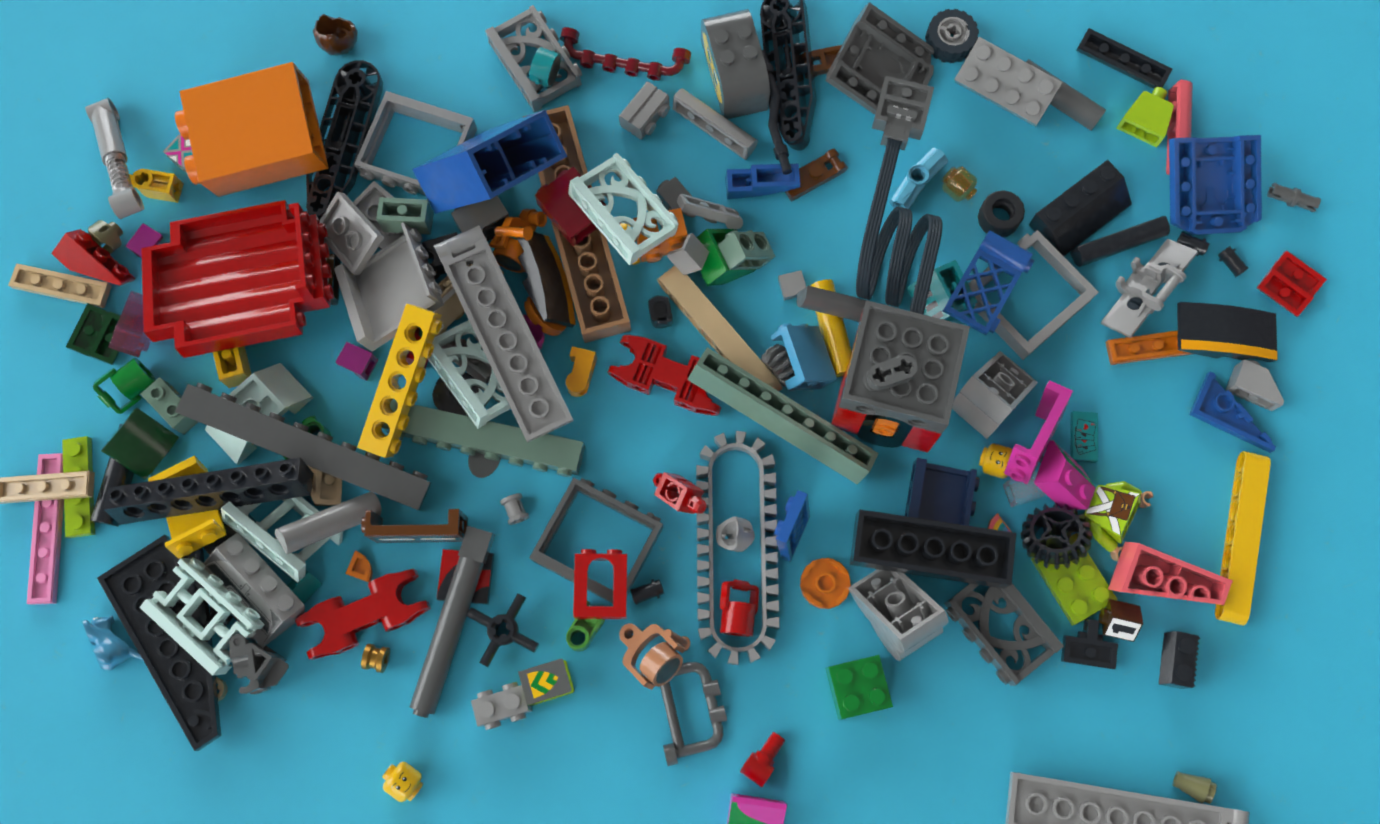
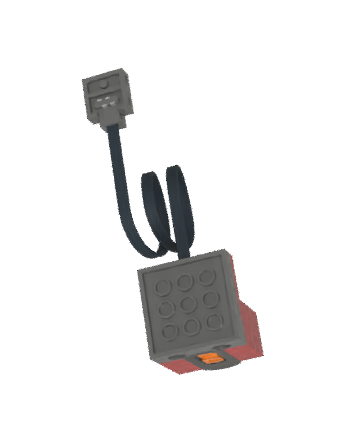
[831,76,970,453]

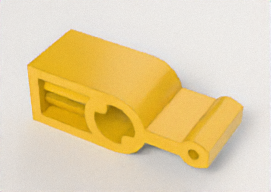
[128,169,184,203]

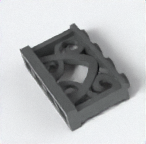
[944,583,1064,686]

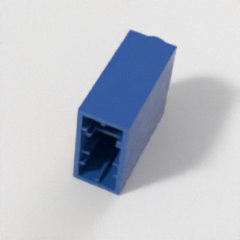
[412,110,567,214]

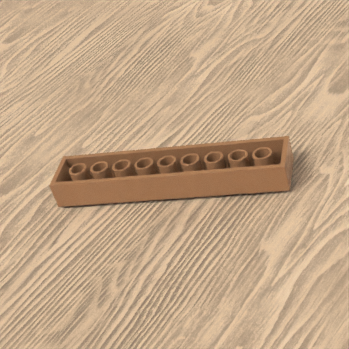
[523,105,631,343]

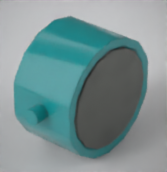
[529,47,561,88]

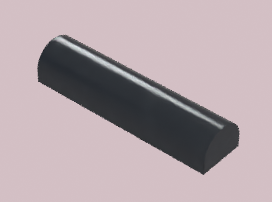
[1076,28,1173,89]
[1070,216,1170,267]
[90,424,134,527]

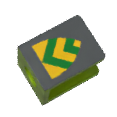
[518,659,574,706]

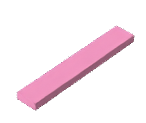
[27,453,64,605]

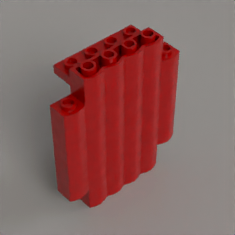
[141,200,334,358]

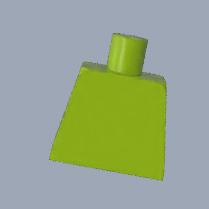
[1116,87,1174,148]

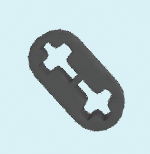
[866,355,918,391]

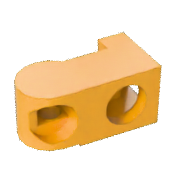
[566,346,597,397]

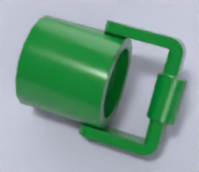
[93,358,156,414]

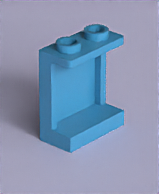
[771,323,838,391]

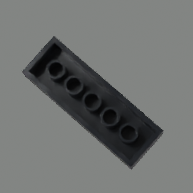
[850,509,1016,588]

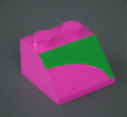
[1034,440,1096,510]
[727,793,787,824]

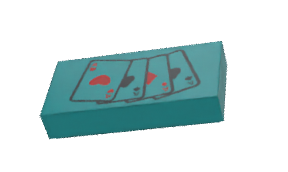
[1071,411,1098,463]

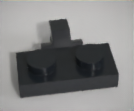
[1061,619,1118,669]

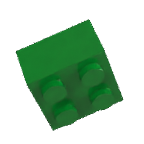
[825,655,893,720]

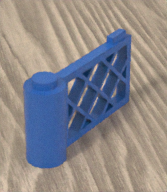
[943,230,1035,335]

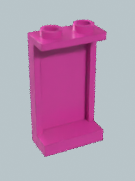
[1004,380,1073,485]

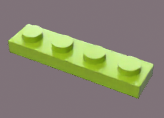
[62,436,95,538]

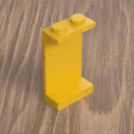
[148,455,227,559]

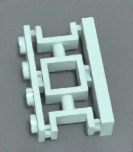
[140,558,265,676]

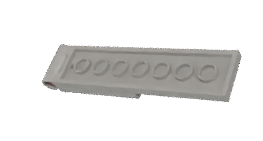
[433,225,573,443]
[1005,772,1250,824]

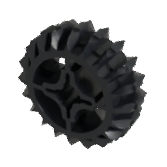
[1021,502,1093,570]

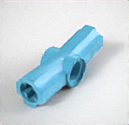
[889,147,948,209]

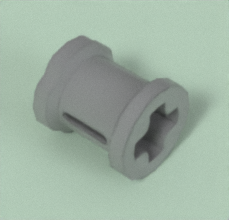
[500,493,530,525]

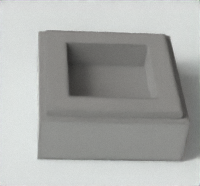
[778,270,806,300]

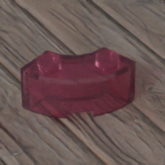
[108,291,151,358]

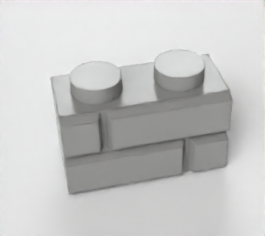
[619,82,670,140]

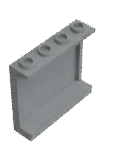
[334,222,444,352]

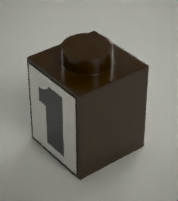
[1099,599,1143,642]

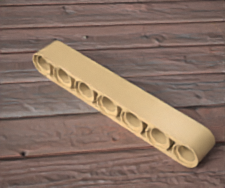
[657,265,782,391]

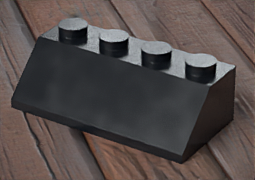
[1029,159,1132,256]

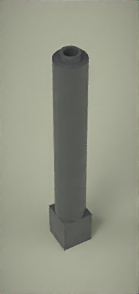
[409,526,495,718]

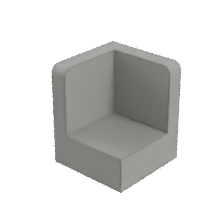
[667,233,709,275]

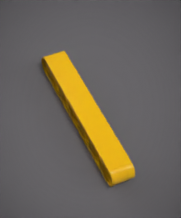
[1215,451,1271,626]

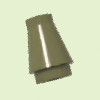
[1172,771,1217,804]

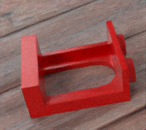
[573,549,628,619]

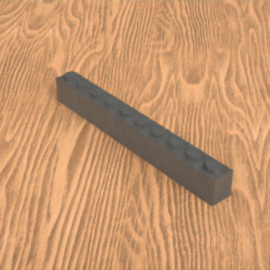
[175,382,431,510]

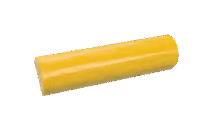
[810,279,852,377]

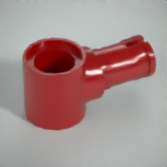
[740,732,786,788]

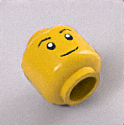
[979,443,1013,479]
[382,762,423,802]

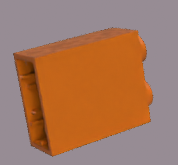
[175,62,328,197]

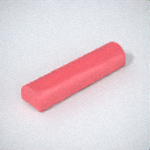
[1166,79,1193,175]

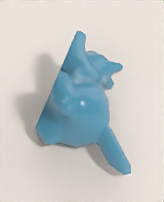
[82,615,143,671]

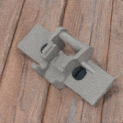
[1101,239,1198,338]

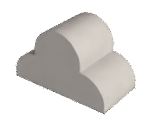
[952,351,1038,439]
[848,569,949,661]

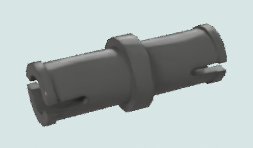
[1267,183,1321,212]

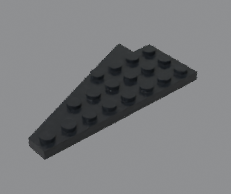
[97,535,221,751]

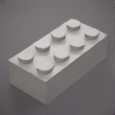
[954,37,1063,127]

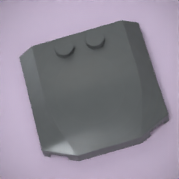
[826,2,934,115]

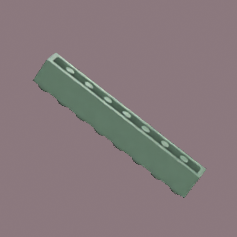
[687,347,879,485]
[382,400,585,477]

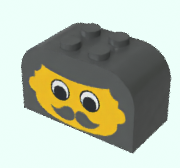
[701,9,770,119]

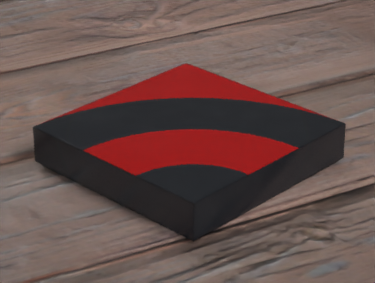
[436,549,494,605]

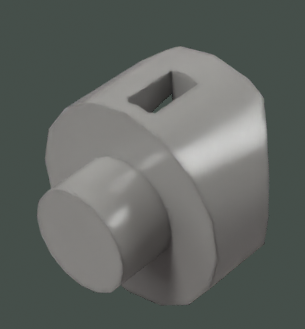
[716,516,755,552]

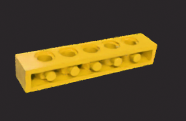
[357,303,442,458]

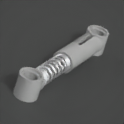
[85,98,144,219]

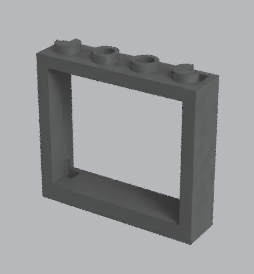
[529,478,663,604]

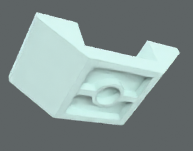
[205,363,313,465]

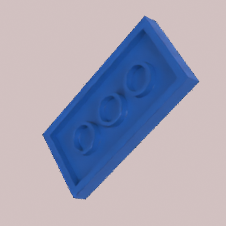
[774,490,810,562]

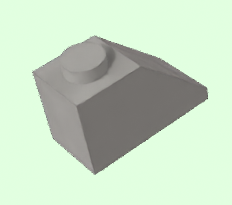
[1225,359,1284,411]

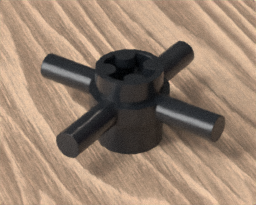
[467,593,539,667]

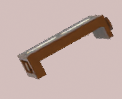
[361,509,468,543]

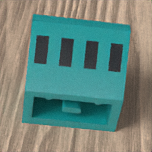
[907,260,978,321]

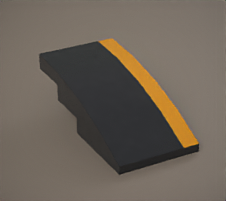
[516,227,576,328]
[1177,302,1278,362]

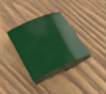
[66,303,134,365]
[101,408,179,480]

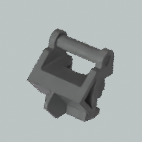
[229,634,289,694]

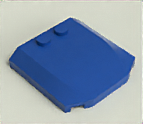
[1169,135,1262,235]

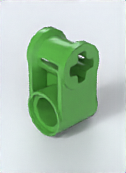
[566,600,606,652]

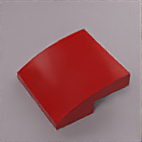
[1256,250,1327,317]

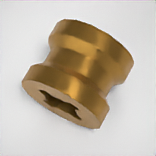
[361,643,390,673]

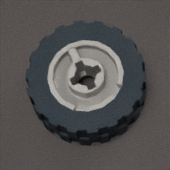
[925,9,979,63]

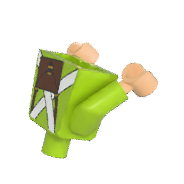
[1084,481,1153,561]

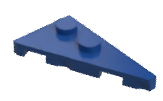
[1189,371,1276,453]

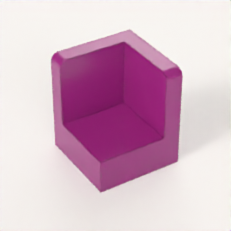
[126,223,163,258]
[336,342,378,381]

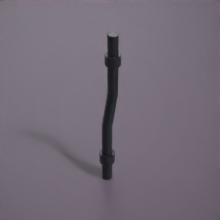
[762,50,792,175]

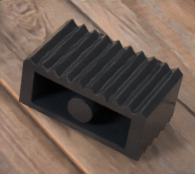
[1159,631,1200,689]

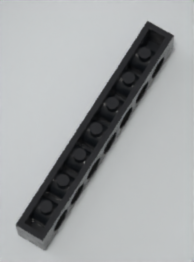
[103,458,314,525]

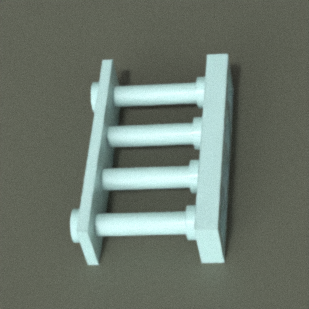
[221,497,343,582]

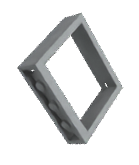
[354,91,477,196]
[969,230,1099,360]

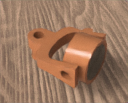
[619,623,691,690]

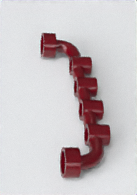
[560,27,692,81]

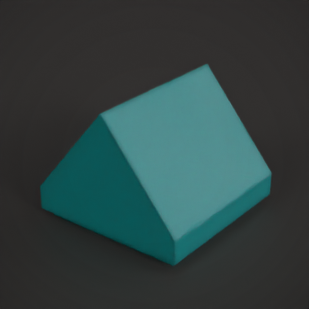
[287,570,322,604]

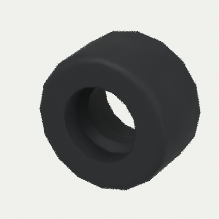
[978,190,1025,237]

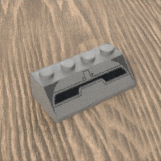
[203,532,305,648]

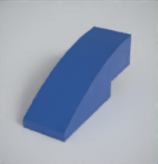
[725,163,800,199]

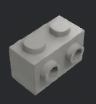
[471,682,532,730]

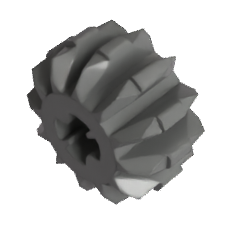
[761,344,795,387]

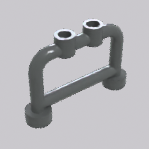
[660,662,727,766]

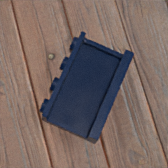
[905,458,980,526]

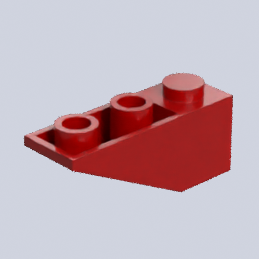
[51,229,136,286]

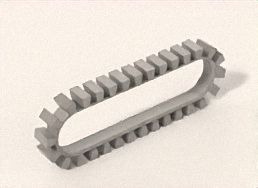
[696,431,779,665]

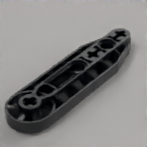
[760,0,817,150]
[306,60,383,221]

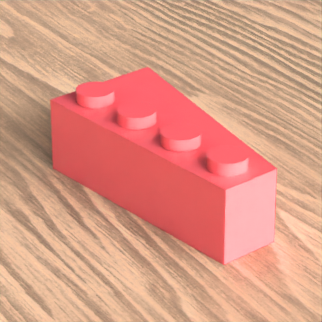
[1108,542,1232,605]

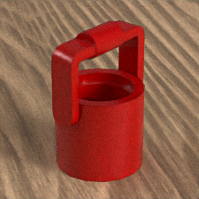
[720,579,759,637]

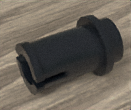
[1177,231,1210,256]
[1218,246,1249,278]
[630,579,664,605]

